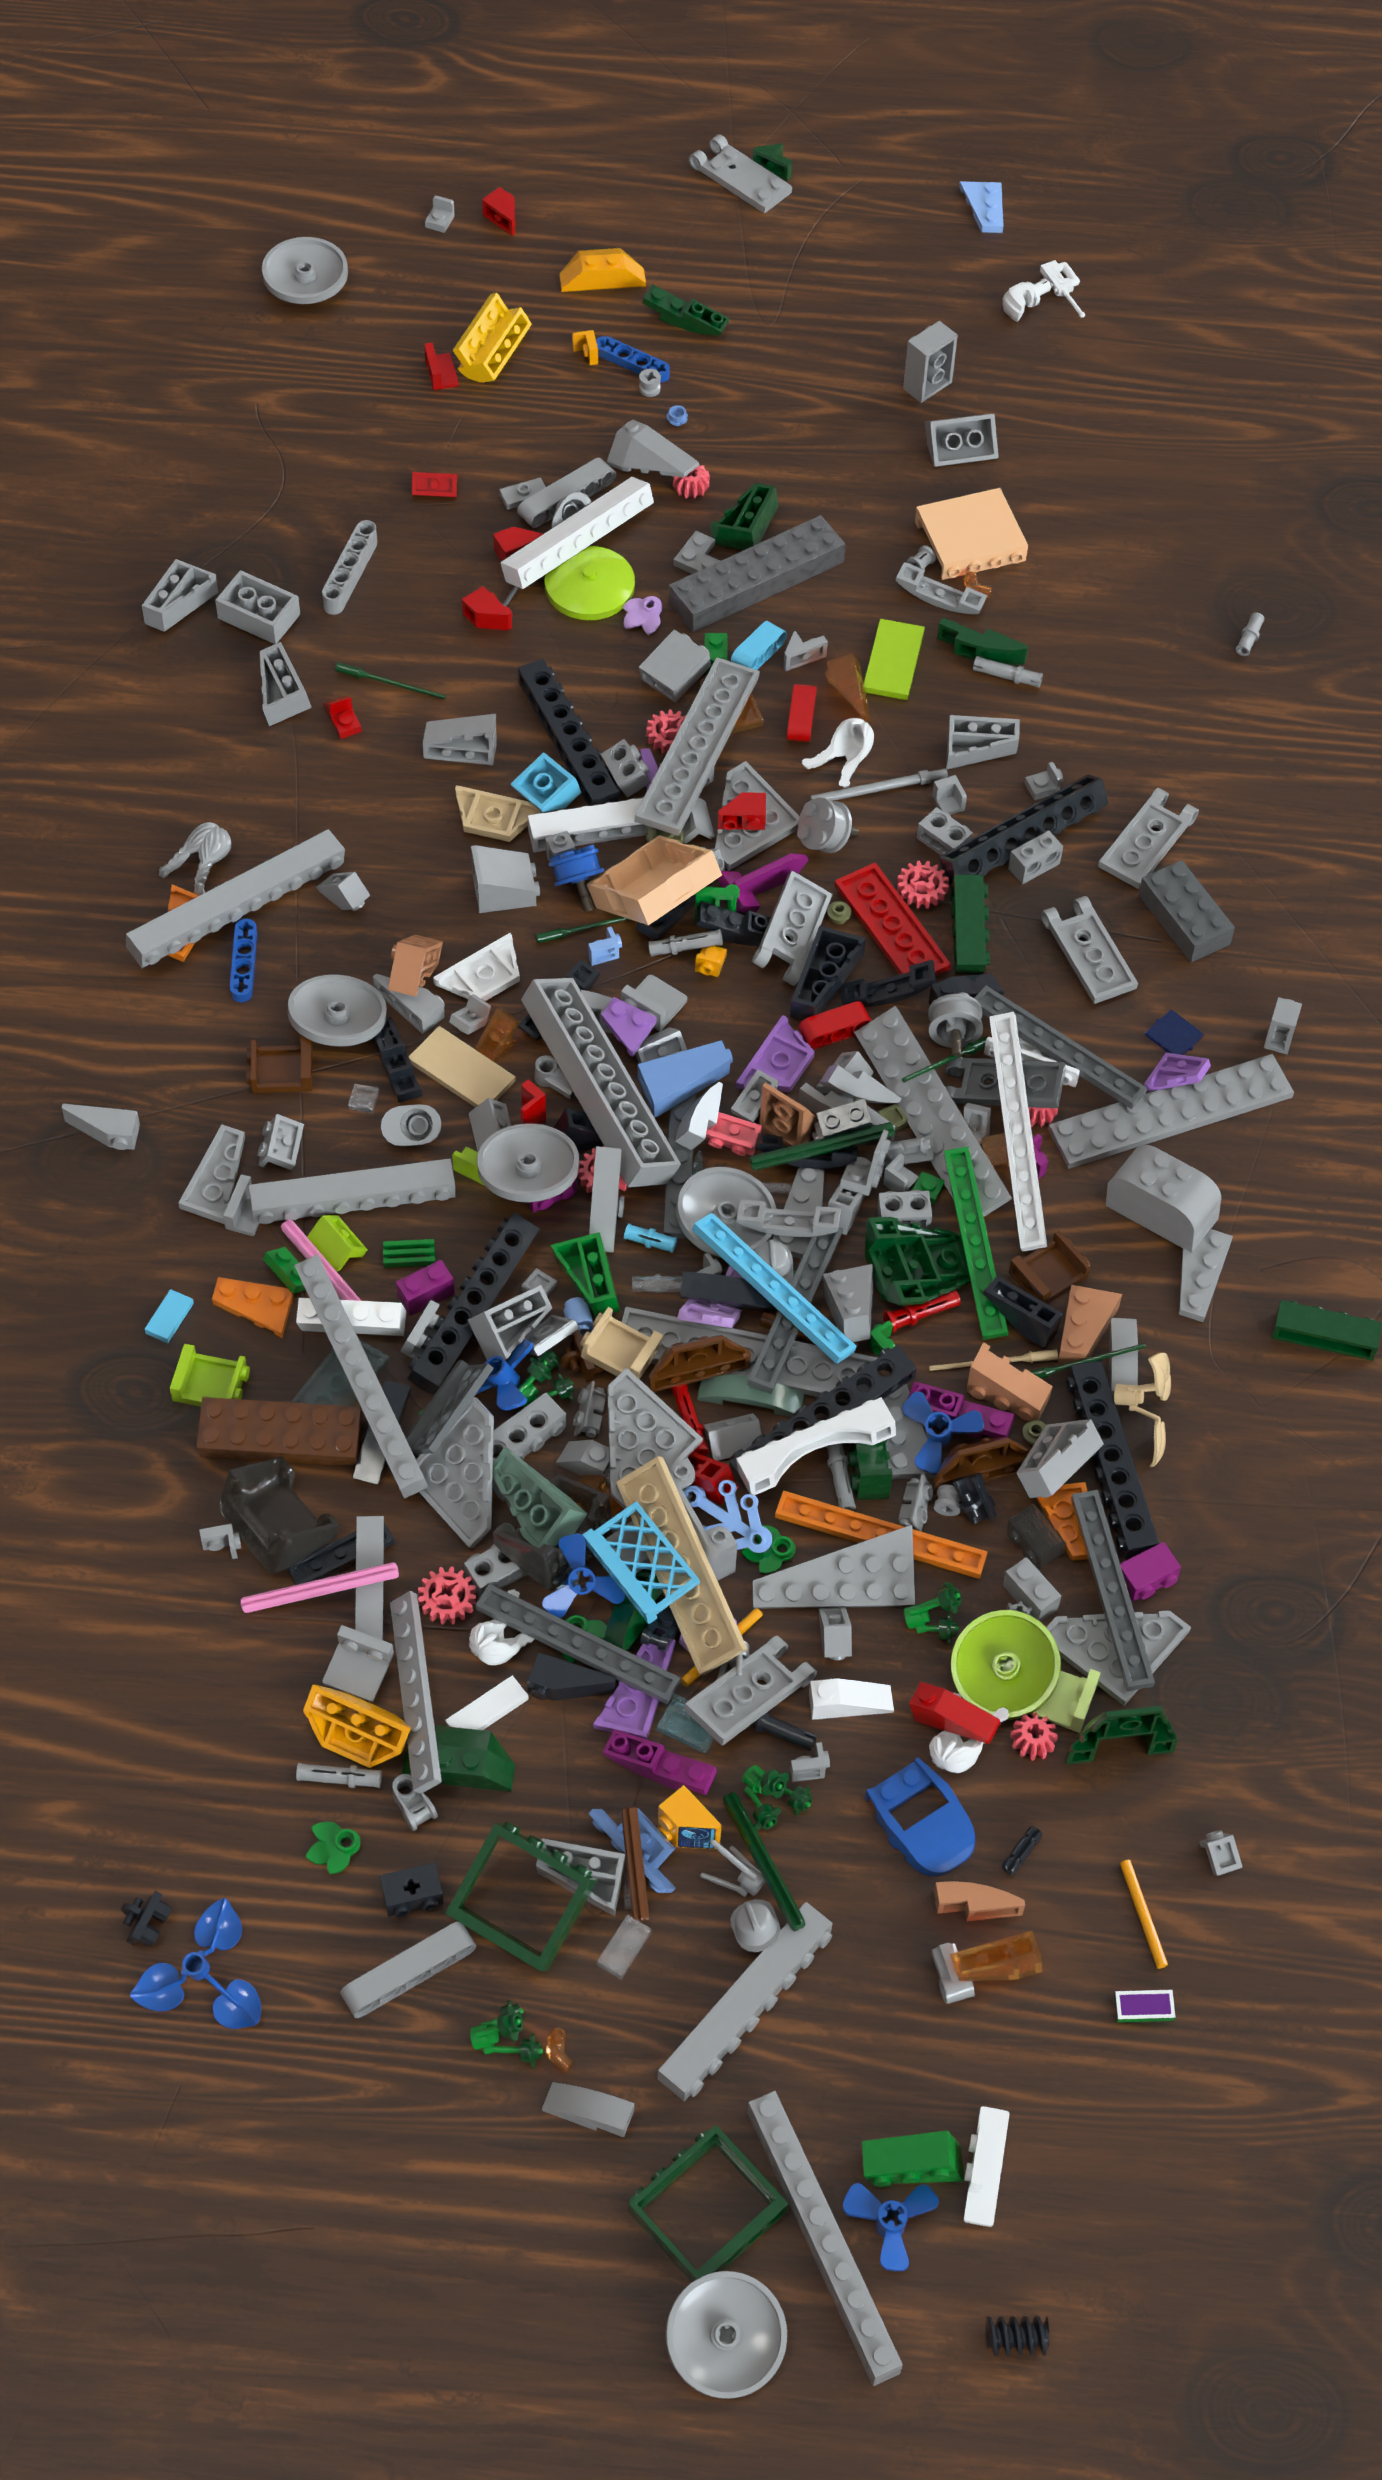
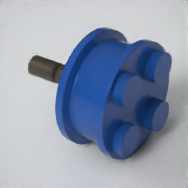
[548,845,605,912]

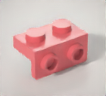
[705,1112,762,1156]

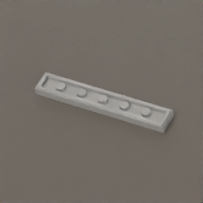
[355,1516,384,1640]

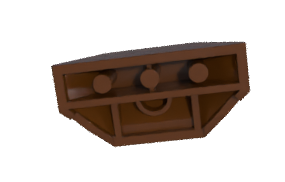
[649,1335,751,1392]
[932,1437,1030,1495]

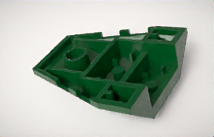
[865,1217,970,1305]
[1065,1706,1178,1765]

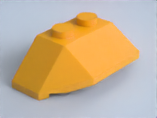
[560,248,646,292]
[303,1684,411,1768]

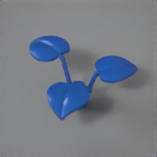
[130,1898,261,2029]

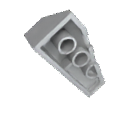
[607,420,699,477]

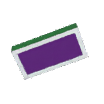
[1114,1990,1175,2022]

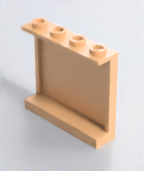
[915,488,1028,580]

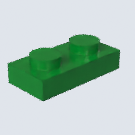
[704,633,728,674]
[263,1247,306,1294]

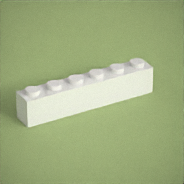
[528,798,648,852]

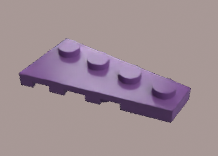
[593,1639,675,1740]

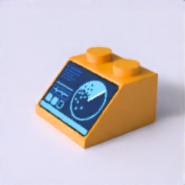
[658,1785,722,1850]

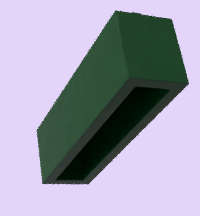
[1272,1300,1382,1361]

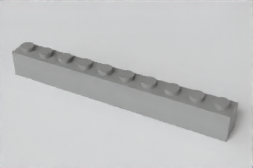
[126,829,345,968]
[294,1254,428,1499]
[747,2091,903,2386]

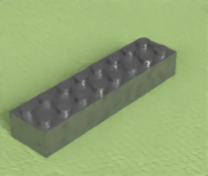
[669,515,846,633]

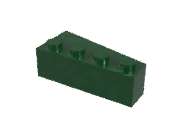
[950,875,990,974]

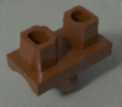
[560,1330,604,1383]

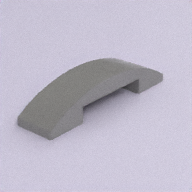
[896,562,987,614]
[737,1200,841,1237]

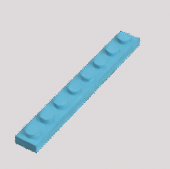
[692,1213,857,1364]

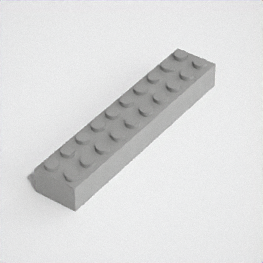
[521,978,681,1187]

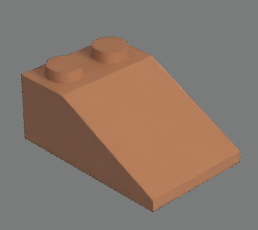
[760,1083,818,1146]

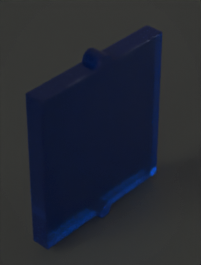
[1145,1009,1204,1055]

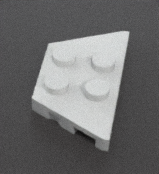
[433,933,520,1001]

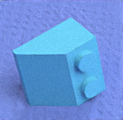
[510,752,581,812]

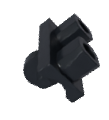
[953,1473,997,1524]
[121,1891,173,1947]

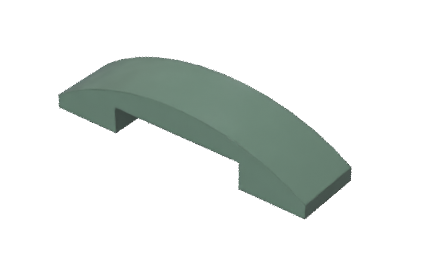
[697,1374,804,1418]

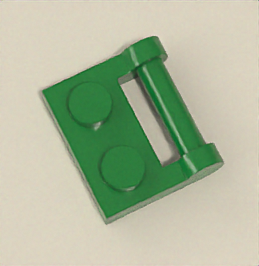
[695,884,740,923]

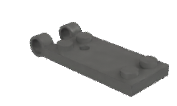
[945,1057,1066,1109]

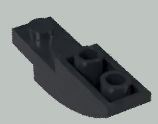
[696,901,791,946]

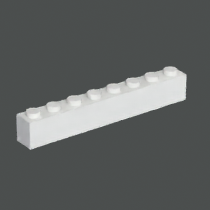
[500,477,654,589]

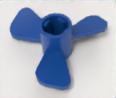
[475,1339,533,1410]
[902,1391,984,1475]
[542,1533,625,1618]
[843,2183,939,2272]

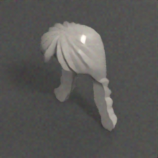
[159,822,231,896]

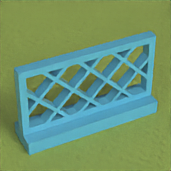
[583,1501,700,1624]

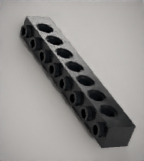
[518,659,621,806]
[939,774,1109,884]
[407,1212,540,1395]
[729,1344,917,1494]
[1066,1360,1159,1561]

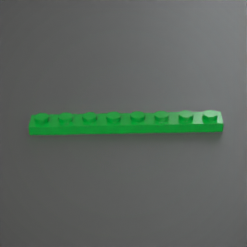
[944,1146,1008,1340]

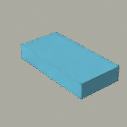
[145,1289,194,1343]

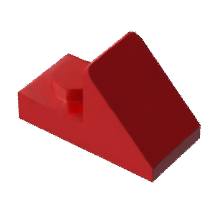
[323,696,362,739]

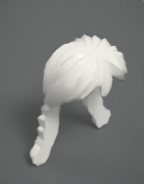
[802,718,874,788]
[469,1589,534,1665]
[929,1693,1009,1773]

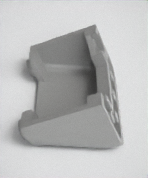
[669,1458,737,1581]

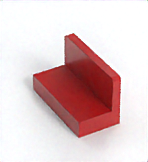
[424,343,459,390]
[412,472,458,497]
[520,1079,546,1125]

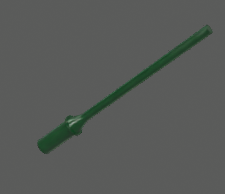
[335,662,446,700]
[535,916,629,944]
[902,1036,989,1083]
[1030,1343,1146,1379]

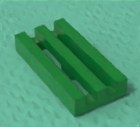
[383,1239,435,1268]

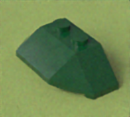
[402,1725,515,1792]

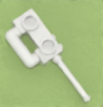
[1040,260,1085,318]

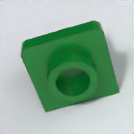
[867,1321,895,1357]

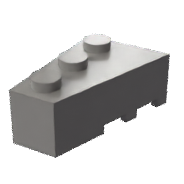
[423,714,497,765]
[946,715,1020,769]
[823,1264,873,1342]
[468,1285,552,1360]

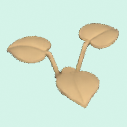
[1114,1353,1171,1467]

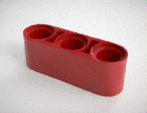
[787,684,817,742]
[798,1001,872,1049]

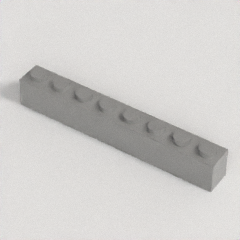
[249,1159,455,1224]
[658,1902,833,2102]

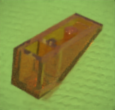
[825,653,871,724]
[950,1930,1042,1981]

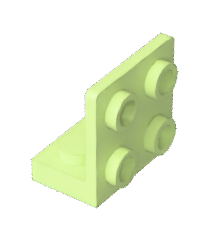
[1030,1669,1101,1733]

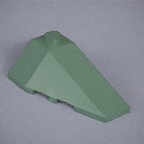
[492,1447,588,1553]

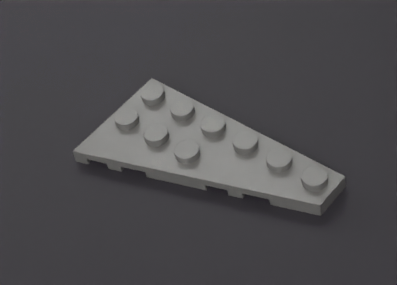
[752,1525,915,1609]

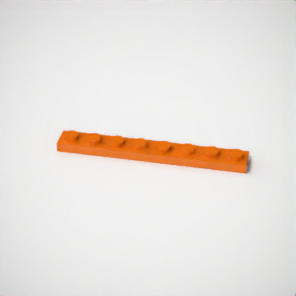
[775,1491,988,1579]

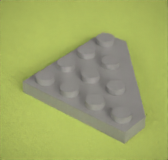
[715,761,800,871]
[607,1368,703,1509]
[416,1397,494,1548]
[1046,1611,1191,1706]

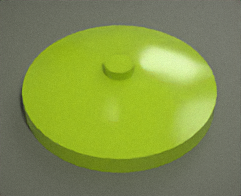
[545,546,635,620]
[951,1610,1061,1720]

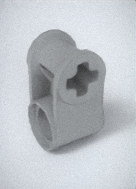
[392,1774,438,1831]

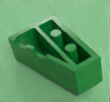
[550,1232,620,1318]
[862,2130,964,2187]

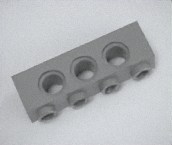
[492,1393,566,1480]

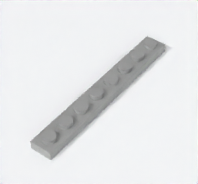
[390,1591,442,1794]

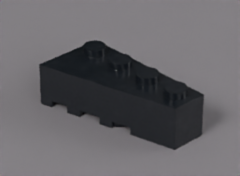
[790,925,866,1021]

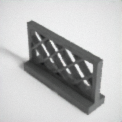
[405,1360,494,1458]

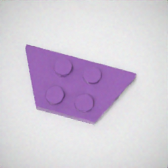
[736,1015,814,1092]

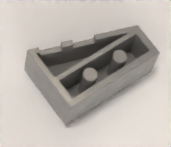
[142,559,218,632]
[260,642,312,726]
[1017,1419,1103,1498]
[536,1838,626,1917]

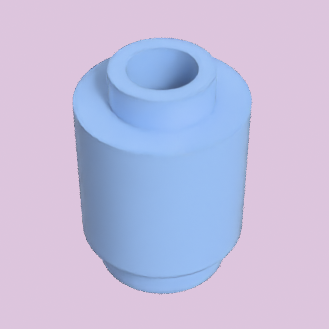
[563,1297,594,1335]

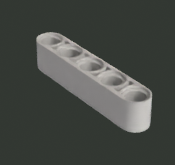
[517,458,616,528]
[322,520,377,615]
[340,1922,476,2018]

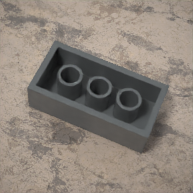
[1138,860,1235,963]

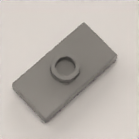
[499,477,546,510]

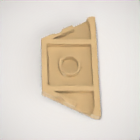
[455,785,543,842]

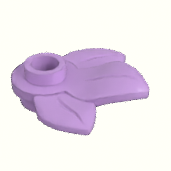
[623,596,663,636]

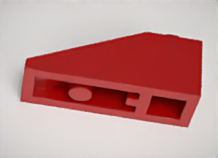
[687,1452,739,1505]
[909,1682,1000,1744]

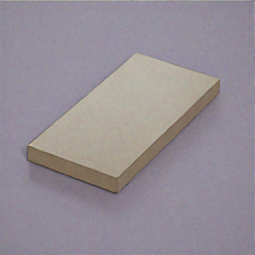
[409,1026,516,1108]

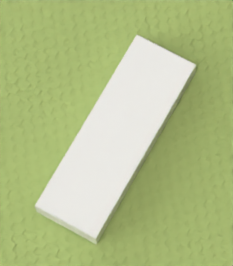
[445,1675,529,1730]

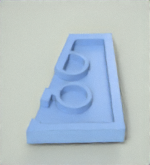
[959,181,1003,233]

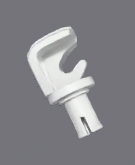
[1002,279,1051,322]

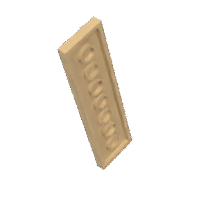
[616,1456,748,1675]

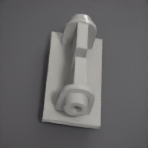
[885,1136,934,1167]
[573,1381,606,1438]
[898,1474,933,1531]

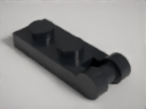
[640,1595,679,1652]

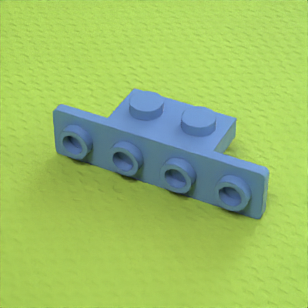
[589,1808,676,1893]

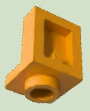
[572,330,598,365]
[695,946,727,977]

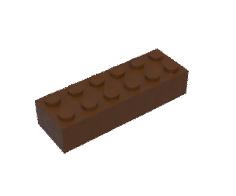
[197,1397,363,1467]

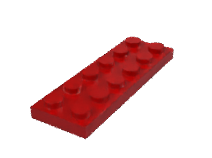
[834,862,951,976]

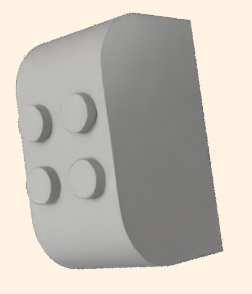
[1106,1145,1221,1253]

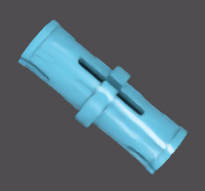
[624,1223,677,1253]

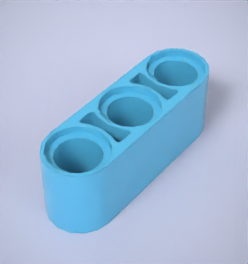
[731,621,787,670]

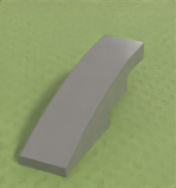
[799,1083,895,1142]
[589,1146,622,1253]

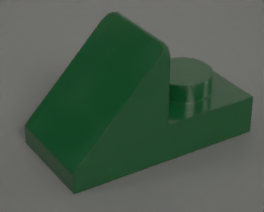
[752,143,792,181]

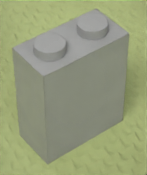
[639,629,711,703]

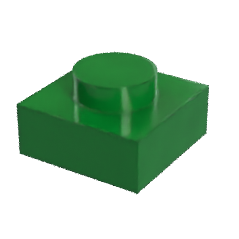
[913,1171,945,1205]

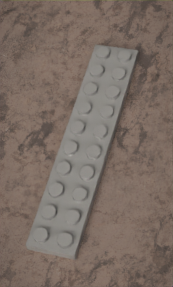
[634,657,760,836]
[854,1006,1012,1216]
[1048,1054,1294,1169]
[622,1307,877,1403]

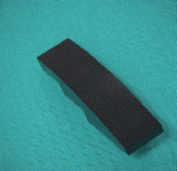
[636,880,715,941]
[373,1017,422,1103]
[680,1271,779,1312]
[352,1380,412,1486]

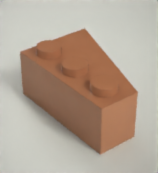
[388,935,443,997]
[1057,1285,1122,1366]
[966,1342,1053,1421]

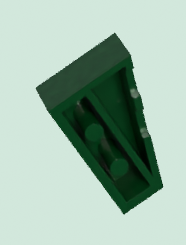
[710,483,779,550]
[847,1439,893,1500]

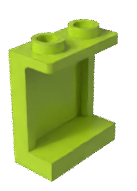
[170,1344,250,1407]

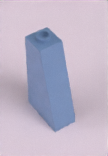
[637,1040,733,1117]

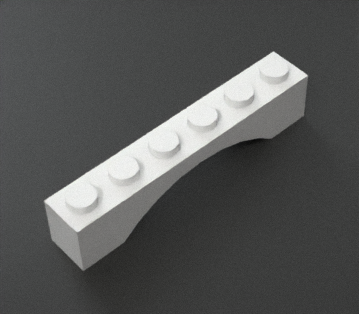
[736,1397,896,1495]

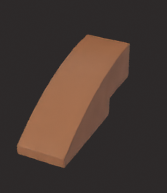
[933,1881,1025,1921]

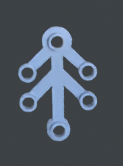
[684,1480,772,1553]

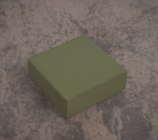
[877,1103,910,1132]

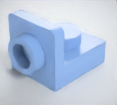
[588,926,622,966]

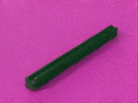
[749,1122,895,1171]
[723,1792,805,1931]

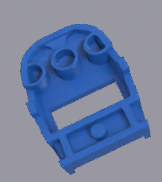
[864,1757,975,1877]

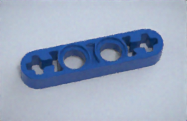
[596,336,670,383]
[230,919,258,1003]

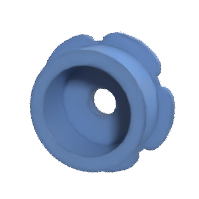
[666,405,688,426]

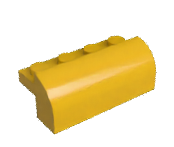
[453,293,532,383]

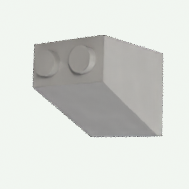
[471,846,540,913]

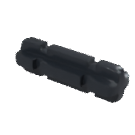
[1002,1826,1042,1876]

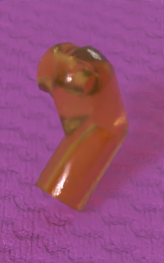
[963,571,992,598]
[545,2028,574,2073]

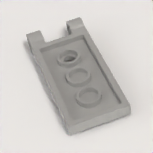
[689,134,792,214]
[1098,788,1199,889]
[752,871,832,986]
[1041,896,1138,1004]
[684,1635,817,1746]

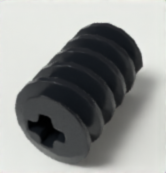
[986,2316,1049,2356]

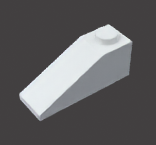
[809,1679,894,1720]

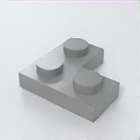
[673,531,720,574]

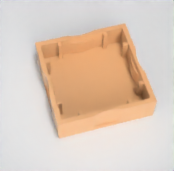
[586,835,722,925]

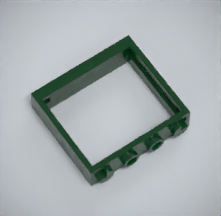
[445,1821,598,1972]
[628,2125,789,2282]

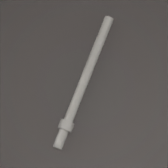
[810,768,948,801]

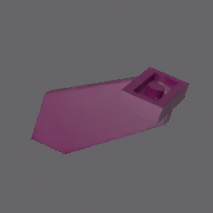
[717,854,809,913]

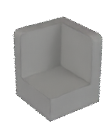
[932,775,967,815]
[883,1153,919,1192]

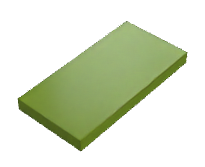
[863,619,925,700]

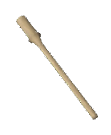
[929,1349,1058,1371]

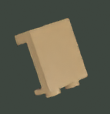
[580,1307,664,1380]

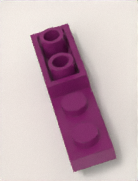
[907,1381,1014,1439]
[602,1729,717,1795]

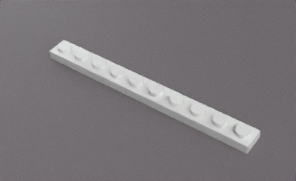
[989,1012,1047,1251]

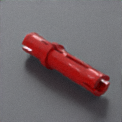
[671,1384,709,1456]

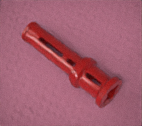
[883,1290,961,1333]

